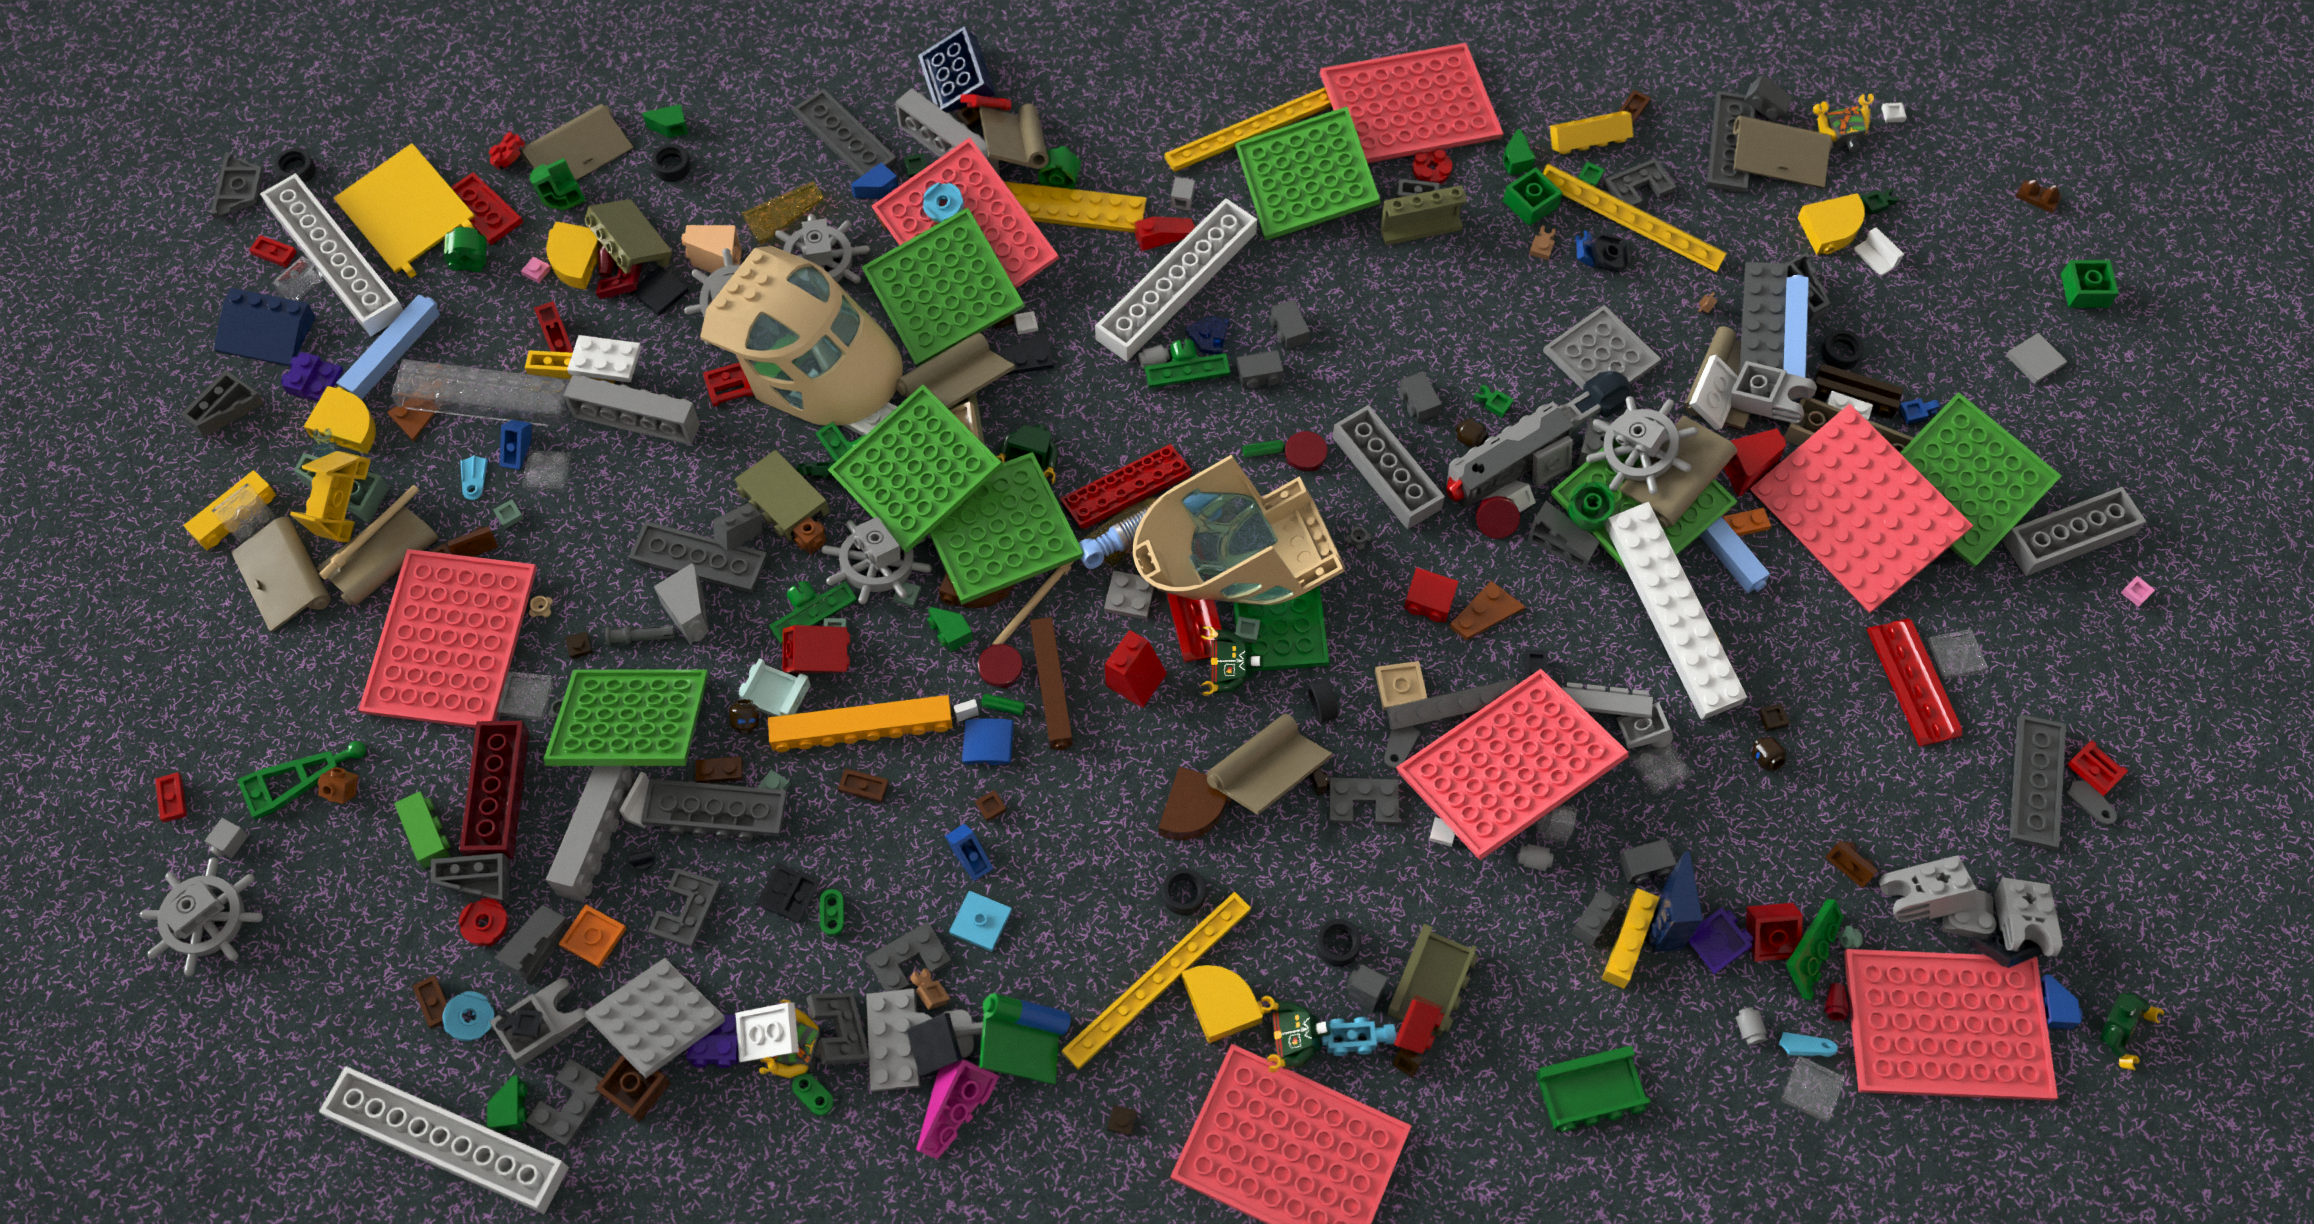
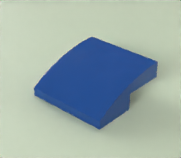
[962,718,1014,765]

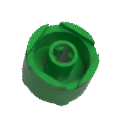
[1038,146,1082,190]
[444,227,487,272]
[1568,481,1615,532]

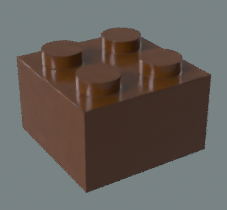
[595,1055,671,1123]

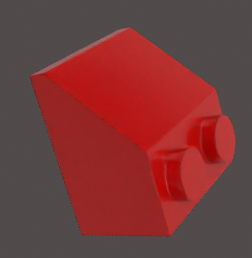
[1404,567,1459,623]
[1746,903,1803,962]
[1394,995,1445,1054]

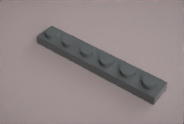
[1386,678,1517,730]

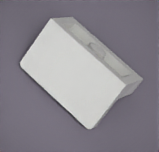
[1854,227,1904,276]
[1482,481,1536,512]
[619,772,649,828]

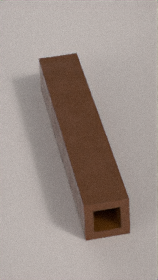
[1030,617,1073,750]

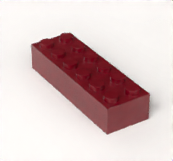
[459,721,529,859]

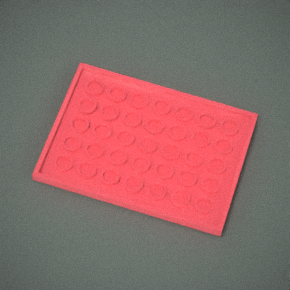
[1320,43,1503,163]
[872,137,1059,289]
[1750,404,1973,614]
[358,549,537,728]
[1396,669,1629,860]
[1844,949,2058,1101]
[1170,1044,1411,1224]

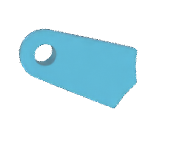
[460,455,488,500]
[1779,1032,1838,1057]

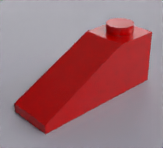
[1135,217,1195,251]
[534,301,573,353]

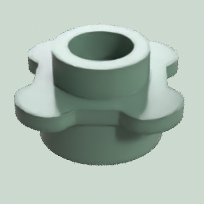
[1838,926,1863,950]

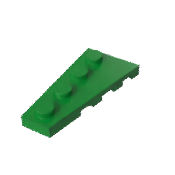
[1786,899,1844,1000]

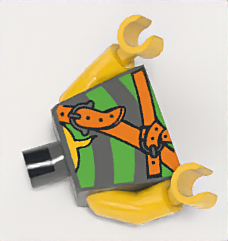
[1813,94,1874,152]
[759,1000,823,1078]

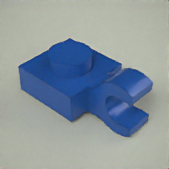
[1575,230,1595,267]
[1899,398,1941,424]

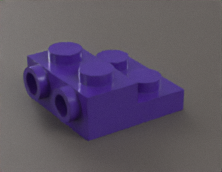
[281,352,343,401]
[1688,907,1754,974]
[686,1015,739,1068]

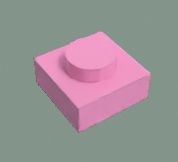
[521,257,551,283]
[2121,576,2155,607]

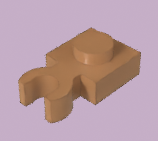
[1529,226,1556,260]
[910,968,950,1010]

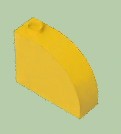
[1798,193,1865,255]
[546,221,603,290]
[303,386,376,454]
[1182,965,1265,1044]

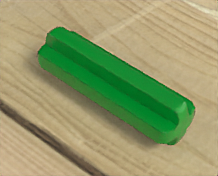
[1242,440,1284,457]
[981,694,1025,715]

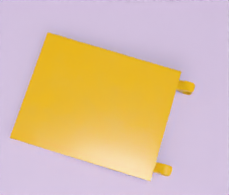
[334,143,475,278]

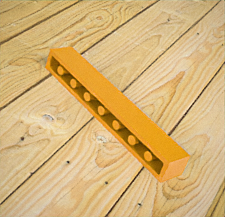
[768,695,953,752]

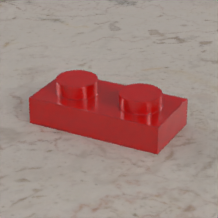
[249,235,297,267]
[155,772,187,823]

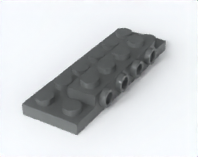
[641,779,788,841]

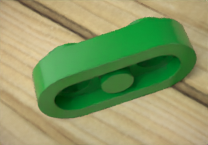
[820,889,845,937]
[792,1073,834,1116]

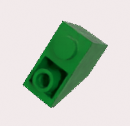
[642,104,688,138]
[1503,129,1535,176]
[927,607,973,652]
[487,1075,527,1133]

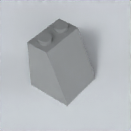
[654,563,709,644]

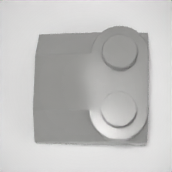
[1616,702,1673,749]
[1942,890,1996,940]

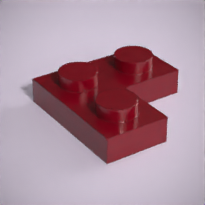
[596,263,642,299]

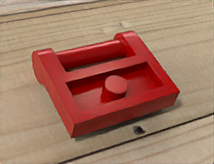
[960,94,1011,111]
[703,362,754,407]
[2067,740,2129,796]

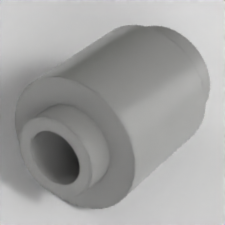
[1138,345,1170,369]
[1518,844,1554,871]
[1736,1007,1767,1045]

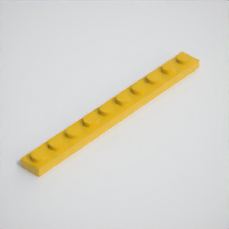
[1165,87,1332,172]
[1543,164,1727,272]
[1062,892,1251,1070]

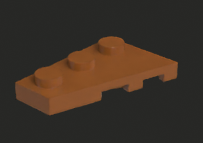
[1450,581,1525,640]

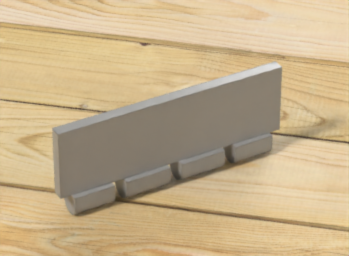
[1562,682,1653,718]

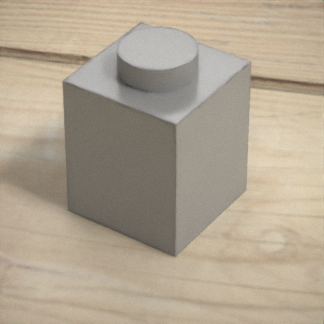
[1171,177,1195,211]
[205,818,249,858]

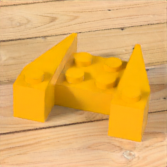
[290,451,371,542]

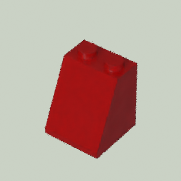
[1724,428,1786,497]
[782,625,850,673]
[1105,630,1167,708]

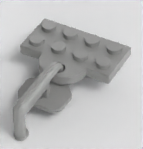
[866,989,983,1092]

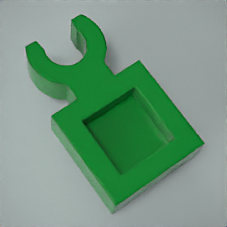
[1578,161,1605,187]
[1474,385,1514,418]

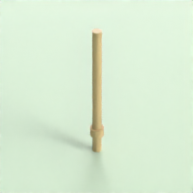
[319,485,419,580]
[992,561,1074,645]

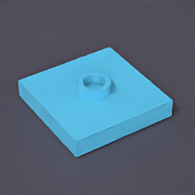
[949,891,1012,952]

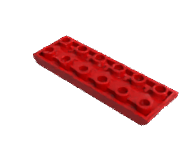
[1060,444,1192,529]
[1166,539,1222,663]
[1866,618,1962,747]

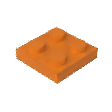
[559,905,627,969]

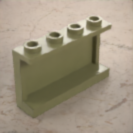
[1380,185,1468,245]
[585,199,672,274]
[735,450,830,541]
[1387,924,1479,1037]

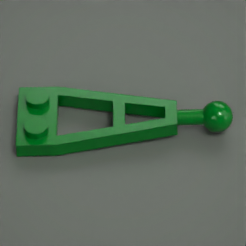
[237,741,367,820]

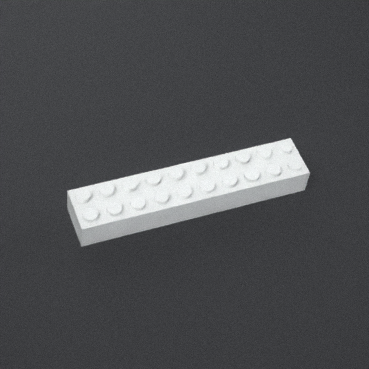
[260,173,404,337]
[1095,199,1257,362]
[1605,502,1747,720]
[319,1066,569,1214]

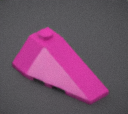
[916,1058,999,1159]

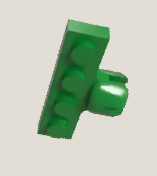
[1144,339,1230,389]
[815,422,867,462]
[769,581,857,645]

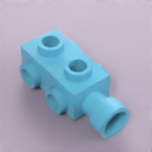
[1321,1017,1396,1056]

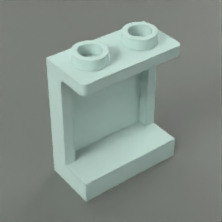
[739,658,810,717]

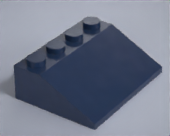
[918,26,996,113]
[213,288,316,366]
[1647,851,1703,952]

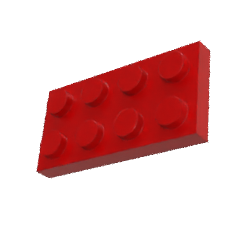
[450,172,523,245]

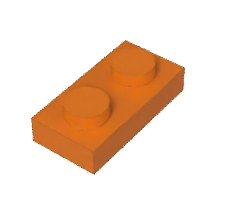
[1723,508,1771,536]

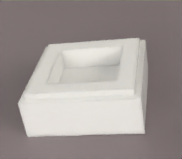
[1882,103,1906,123]
[1014,311,1038,335]
[954,699,979,722]
[1429,817,1455,847]

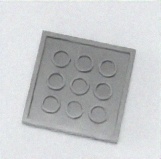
[1543,305,1661,390]
[585,958,725,1078]

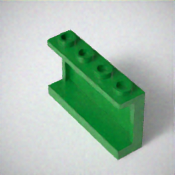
[1536,1045,1651,1132]

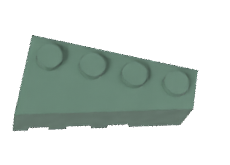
[294,453,389,524]

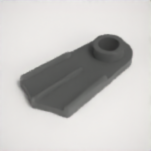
[1384,725,1420,769]
[2066,780,2117,825]

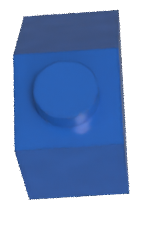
[851,162,899,199]
[499,420,532,470]
[945,824,993,881]
[2040,975,2083,1029]

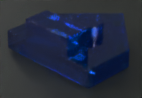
[1185,315,1229,355]

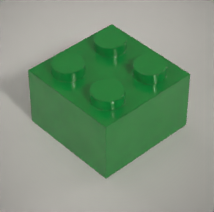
[1503,167,1563,227]
[2061,260,2119,308]

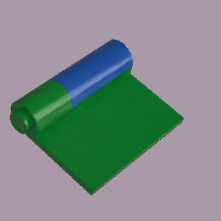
[980,993,1071,1085]

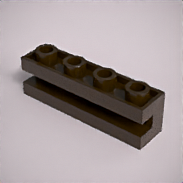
[1814,363,1904,419]

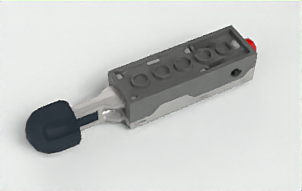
[1446,371,1631,510]

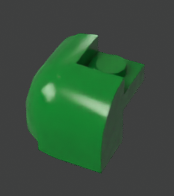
[530,158,586,211]

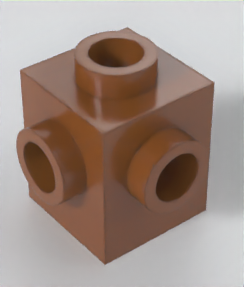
[793,517,827,555]
[318,767,359,804]

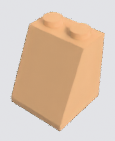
[682,225,742,273]

